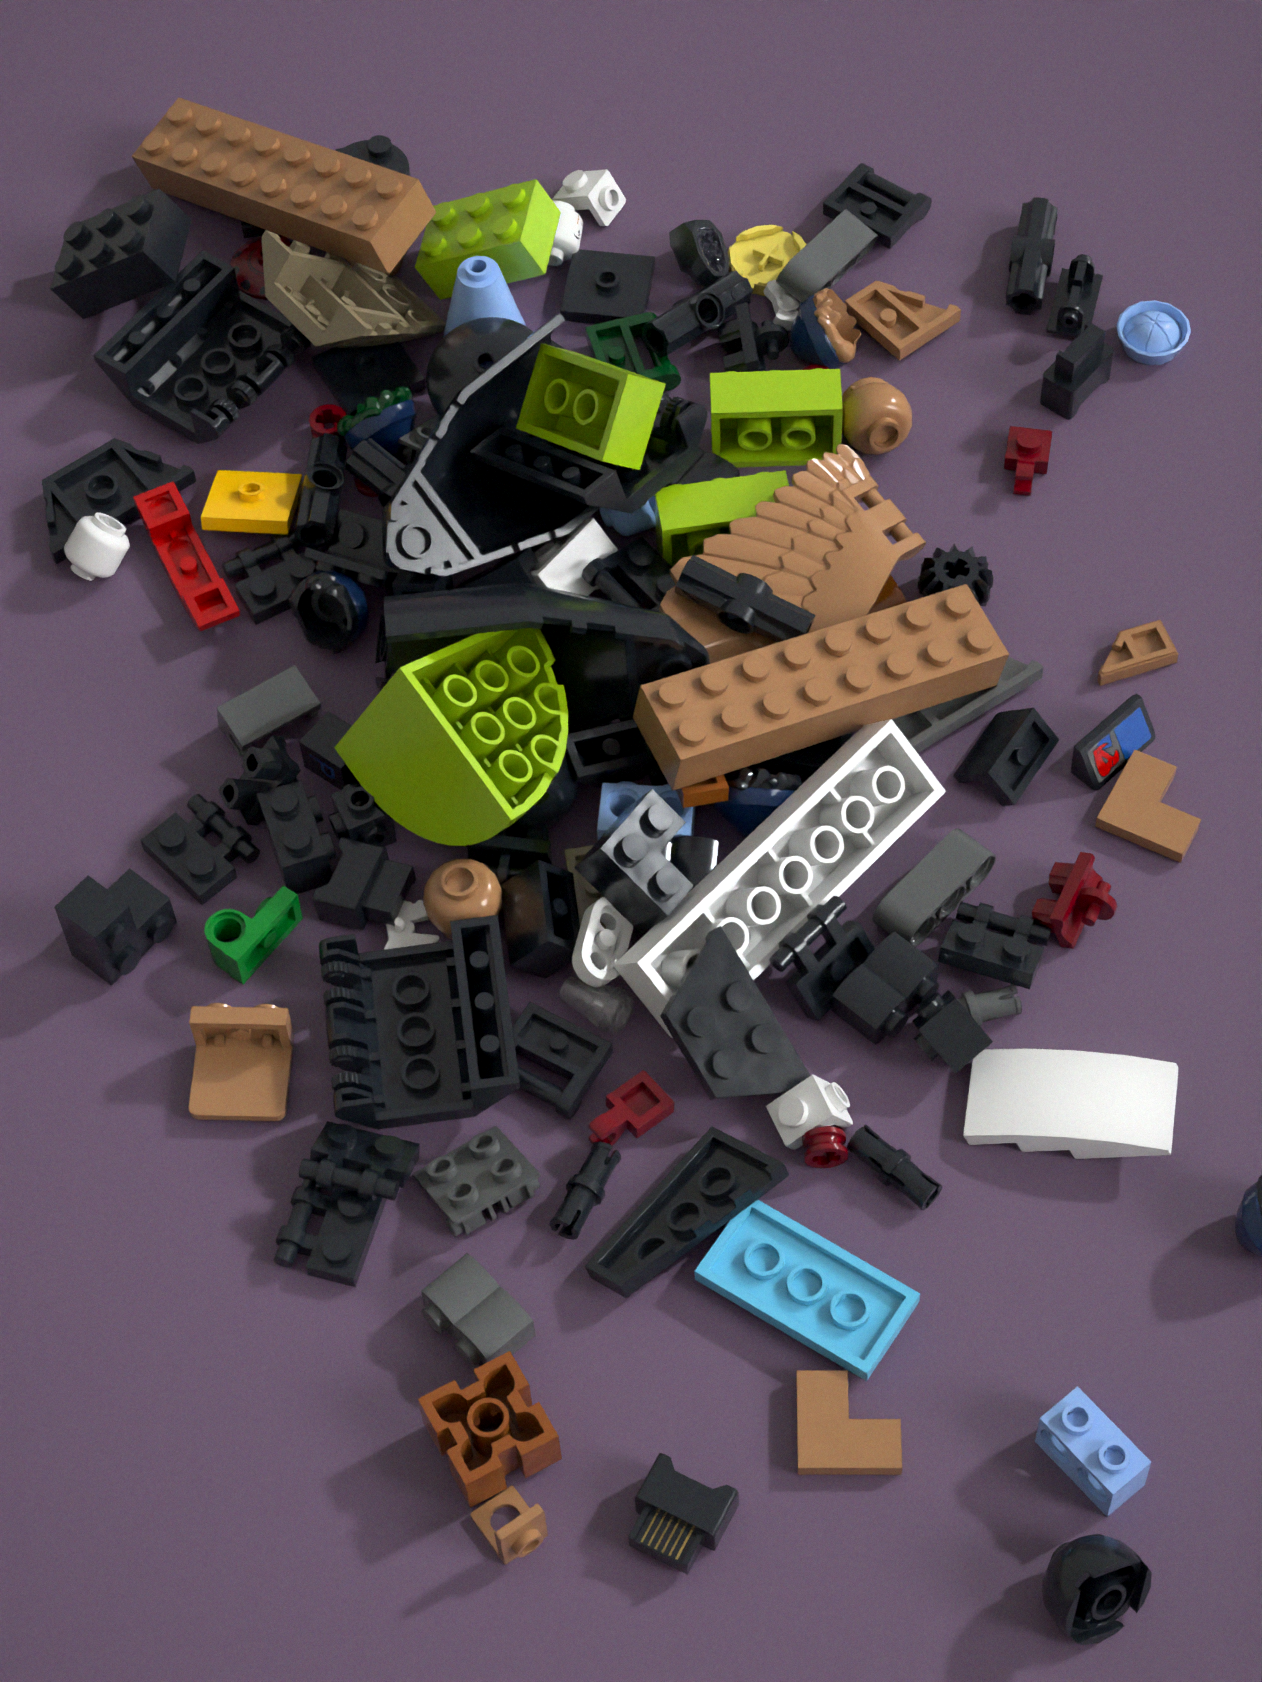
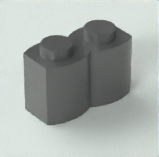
[421,1253,536,1368]

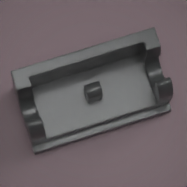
[217,665,321,757]

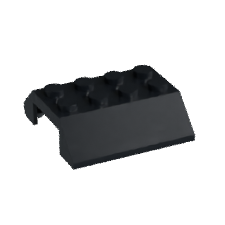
[93,250,312,444]
[470,391,707,514]
[318,915,520,1130]

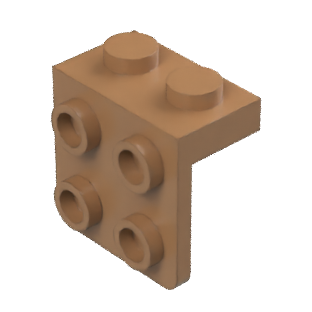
[189,1003,295,1121]

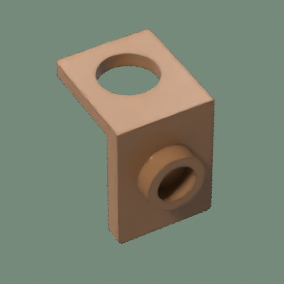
[470,1485,548,1565]

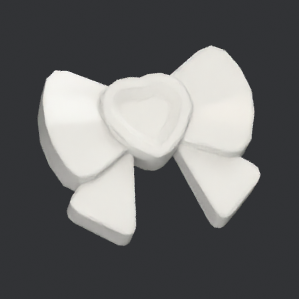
[763,280,801,331]
[384,900,439,950]

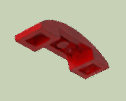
[133,481,241,632]

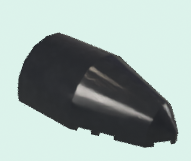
[382,313,601,579]
[384,582,711,734]

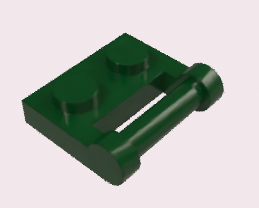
[585,312,681,391]

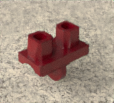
[1032,852,1117,949]

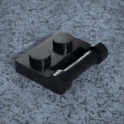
[823,163,932,249]
[582,537,675,612]
[512,1002,613,1119]

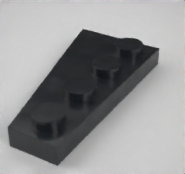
[585,1127,789,1298]

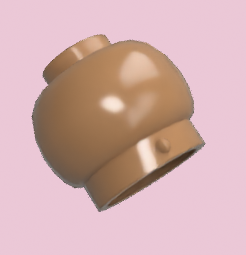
[842,377,912,455]
[423,859,502,939]

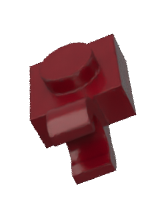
[1004,426,1053,496]
[588,1069,675,1146]

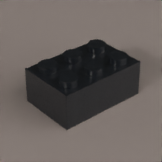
[50,189,192,319]

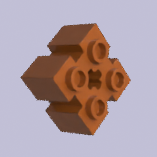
[418,1351,562,1508]

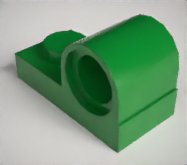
[204,886,303,985]

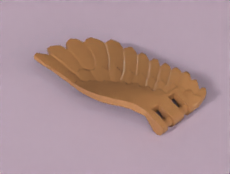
[659,444,926,663]

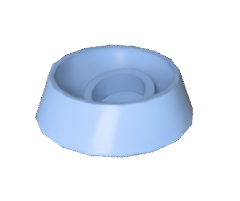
[1116,300,1191,365]

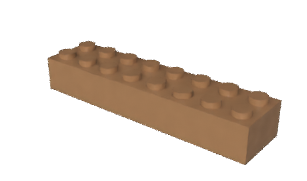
[131,97,436,274]
[633,584,1009,791]

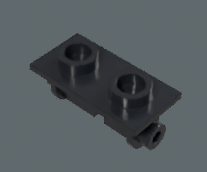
[1046,254,1103,338]

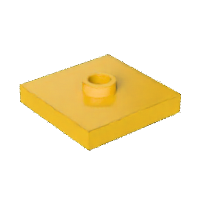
[201,470,303,535]

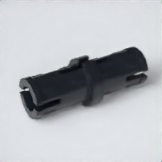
[847,1125,942,1210]
[549,1141,621,1240]

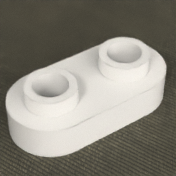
[572,897,633,987]

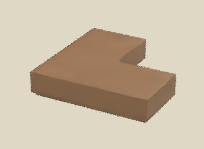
[1095,749,1201,863]
[796,1370,902,1475]

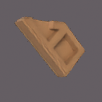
[1097,620,1178,686]

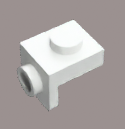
[553,169,626,226]
[766,1074,853,1150]

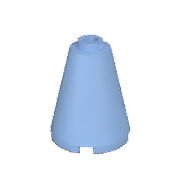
[444,256,526,369]

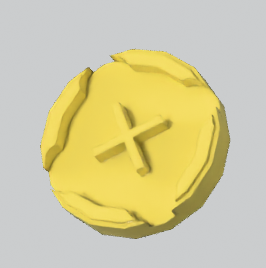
[727,225,806,296]

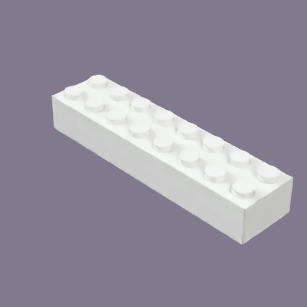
[613,719,946,1038]

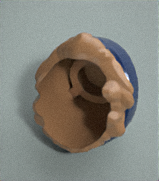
[790,288,861,369]

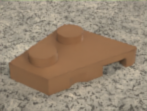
[845,280,961,361]

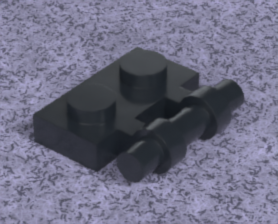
[222,530,321,625]
[140,794,260,905]
[769,896,875,1021]
[938,901,1052,989]
[299,1121,420,1201]
[274,1179,387,1287]

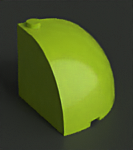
[334,628,568,846]

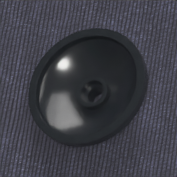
[426,317,534,418]

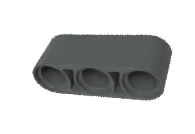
[776,209,878,303]
[872,828,996,947]

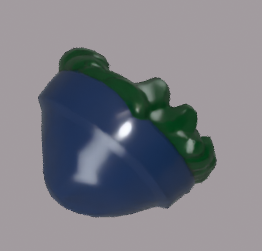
[337,386,418,459]

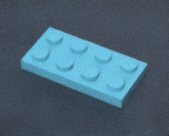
[694,1200,920,1381]

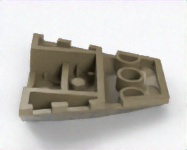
[261,230,446,348]

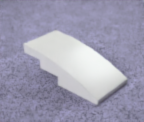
[963,1049,1179,1159]

